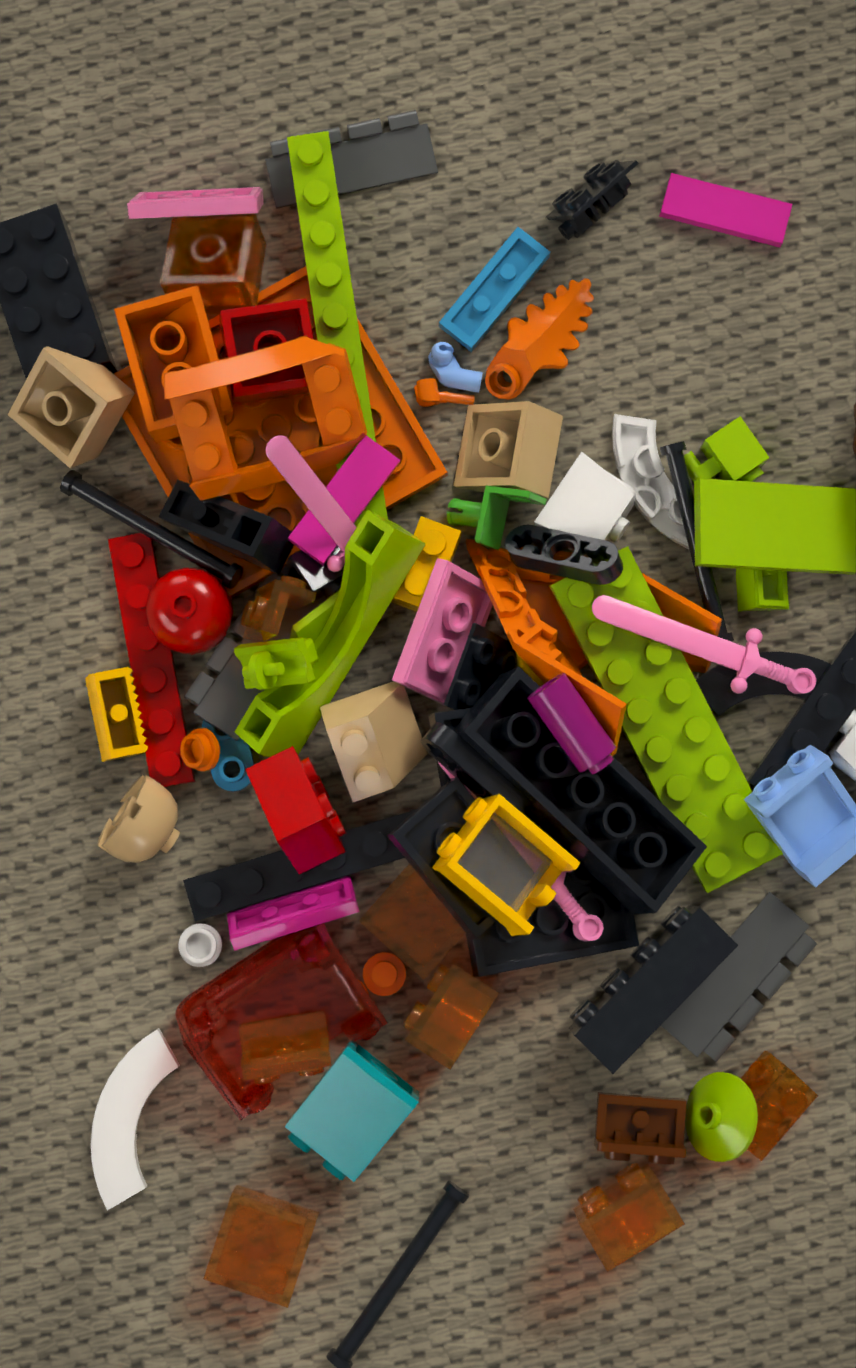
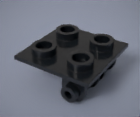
[546,160,639,240]
[444,623,517,710]

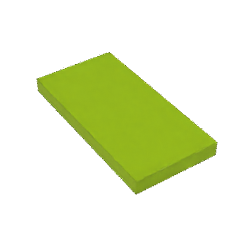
[694,478,856,575]

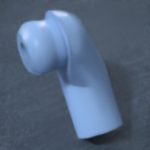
[428,342,483,393]

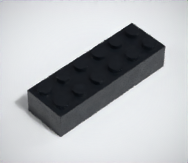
[453,667,707,915]

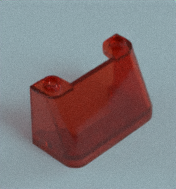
[175,923,388,1121]

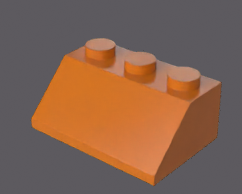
[114,285,233,443]

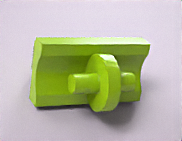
[234,637,318,690]

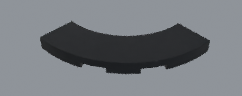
[696,652,856,717]

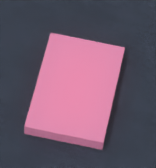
[127,187,263,219]
[392,558,493,705]

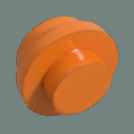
[180,728,220,771]
[363,952,406,996]

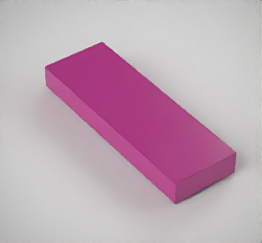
[659,173,793,248]
[288,435,400,565]
[227,876,360,951]

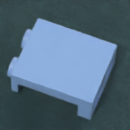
[743,745,856,888]

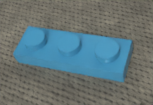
[439,227,551,353]

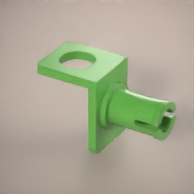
[446,485,547,550]

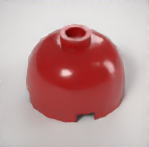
[146,567,234,655]

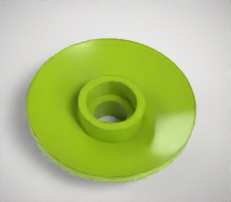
[685,1072,758,1162]

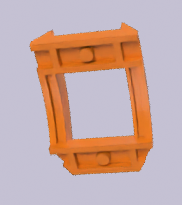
[164,335,367,501]

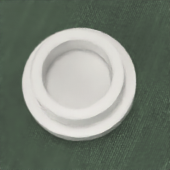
[179,923,222,967]

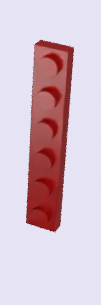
[108,533,196,788]

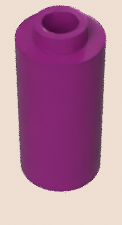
[527,673,616,774]

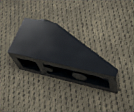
[159,480,294,575]

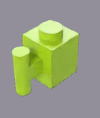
[684,416,770,483]

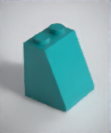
[285,1039,420,1182]

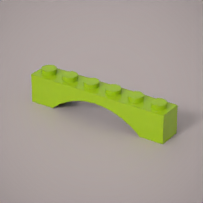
[234,509,426,757]

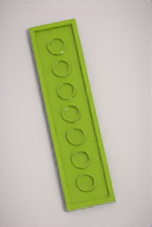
[549,546,783,893]

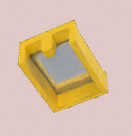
[432,794,580,936]

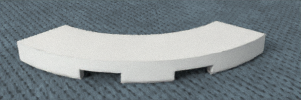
[612,414,689,549]
[91,1028,180,1211]

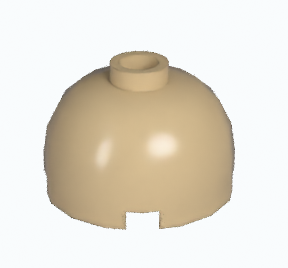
[97,775,180,863]

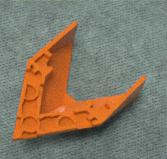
[466,539,722,757]

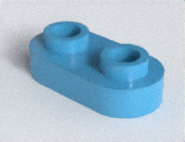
[202,720,255,792]

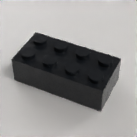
[0,203,118,379]
[569,905,738,1074]

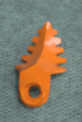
[485,278,594,400]

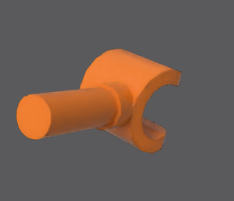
[414,378,475,407]

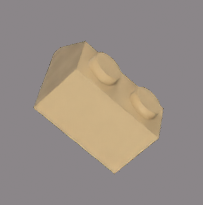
[8,347,135,468]
[454,401,563,498]
[320,681,427,802]

